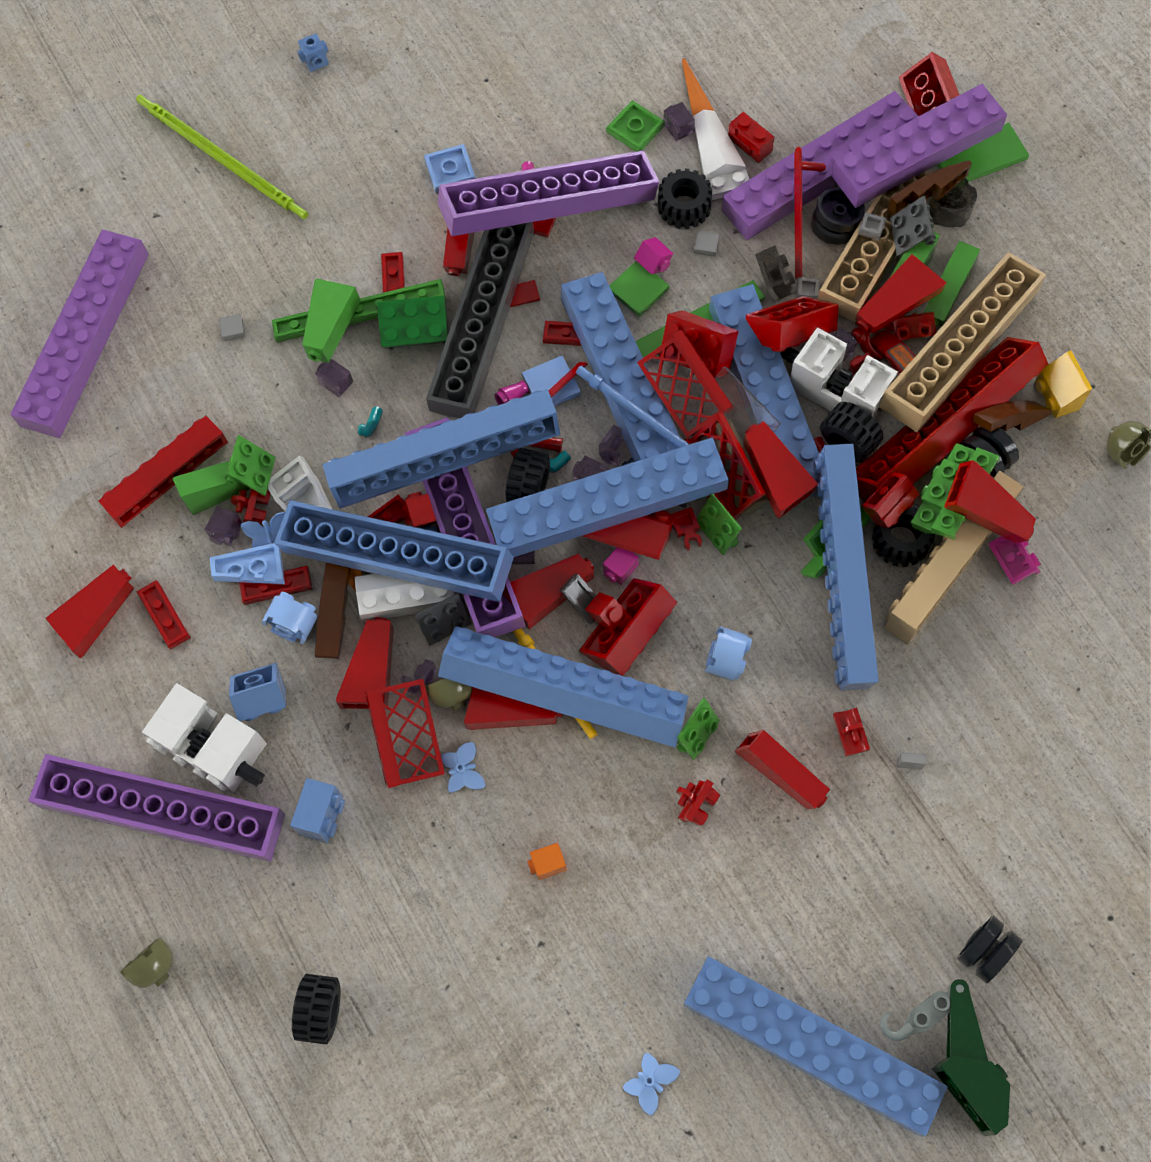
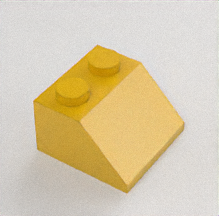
[1035,350,1092,419]

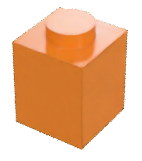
[527,843,567,880]

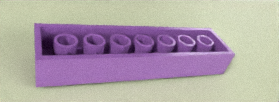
[832,84,1007,208]

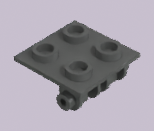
[890,196,936,257]
[415,593,471,646]

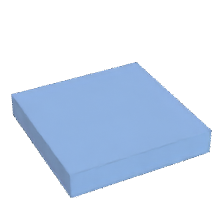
[424,144,476,193]
[522,356,581,406]

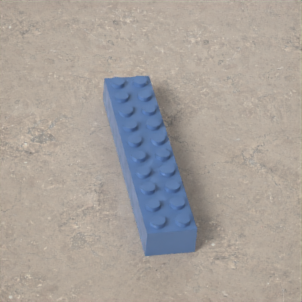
[561,272,680,462]
[709,284,819,498]
[322,389,560,509]
[486,437,728,557]
[813,444,879,691]
[274,500,514,602]
[438,626,689,747]
[683,956,948,1137]

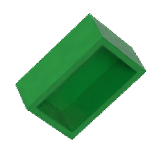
[377,296,449,349]

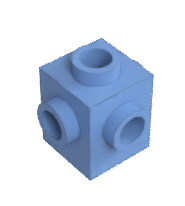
[297,33,329,72]

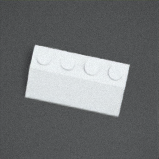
[355,574,454,623]

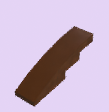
[887,160,972,216]
[973,400,1052,432]
[315,562,351,659]

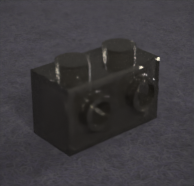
[755,245,796,302]

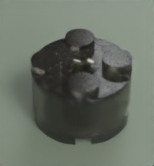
[929,178,977,227]

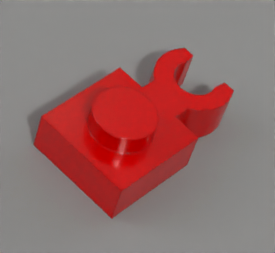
[670,507,702,551]

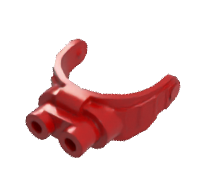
[850,321,894,361]

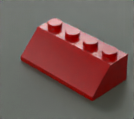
[899,52,960,116]
[746,296,839,352]
[582,510,675,560]
[579,578,678,676]

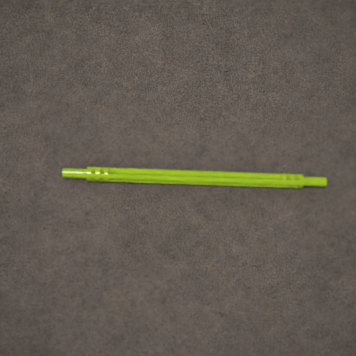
[136,94,309,220]

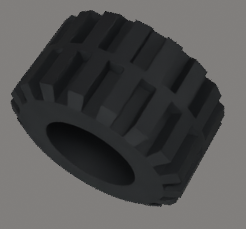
[658,168,712,229]
[820,402,884,462]
[505,448,550,502]
[872,504,935,567]
[291,974,341,1045]

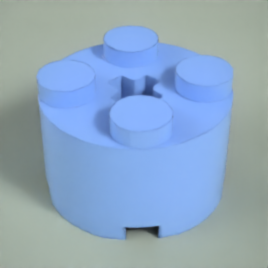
[261,592,317,644]
[705,626,752,681]

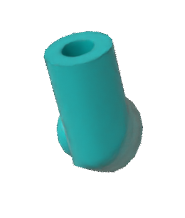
[358,406,383,438]
[549,451,571,472]

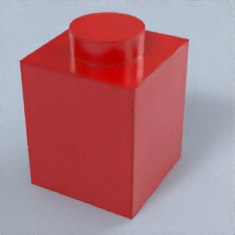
[585,592,628,630]

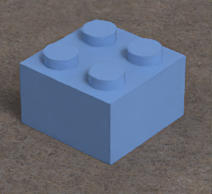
[229,662,286,721]
[290,778,345,843]

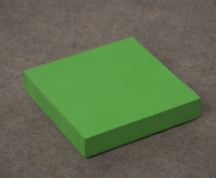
[606,100,665,152]
[609,261,669,317]

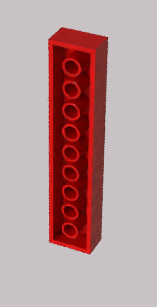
[856,337,1049,500]

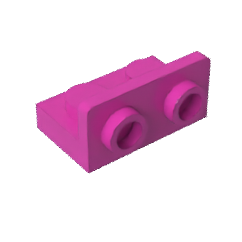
[988,536,1041,585]

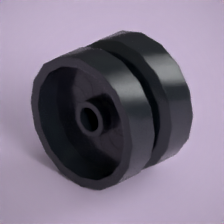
[811,187,865,245]
[960,426,1019,477]
[957,915,1023,984]

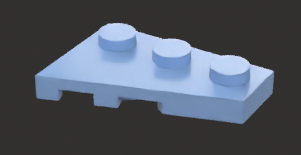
[210,543,285,584]

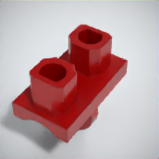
[893,312,937,340]
[230,489,271,525]
[833,707,870,757]
[676,779,720,826]

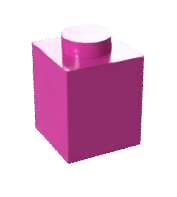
[634,237,674,275]
[603,547,639,585]

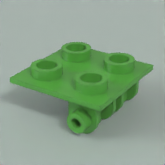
[225,435,276,496]
[696,494,742,555]
[676,697,720,760]

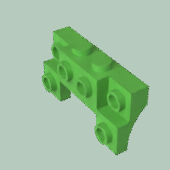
[911,443,1000,540]

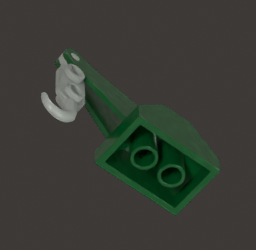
[880,979,1010,1136]

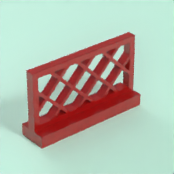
[637,330,734,439]
[684,413,766,520]
[365,679,445,788]

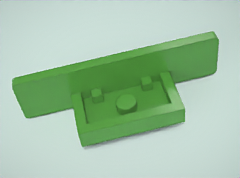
[801,507,870,579]

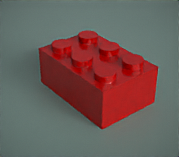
[659,310,739,378]

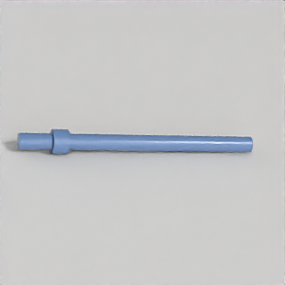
[576,366,690,448]

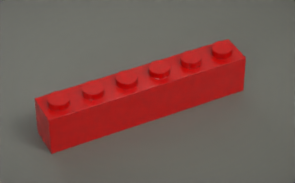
[98,415,228,528]

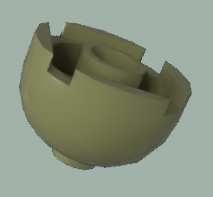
[1107,421,1151,469]
[425,678,473,711]
[120,937,173,988]

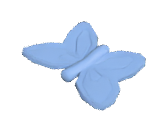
[241,512,285,548]
[441,742,485,793]
[623,1053,680,1115]

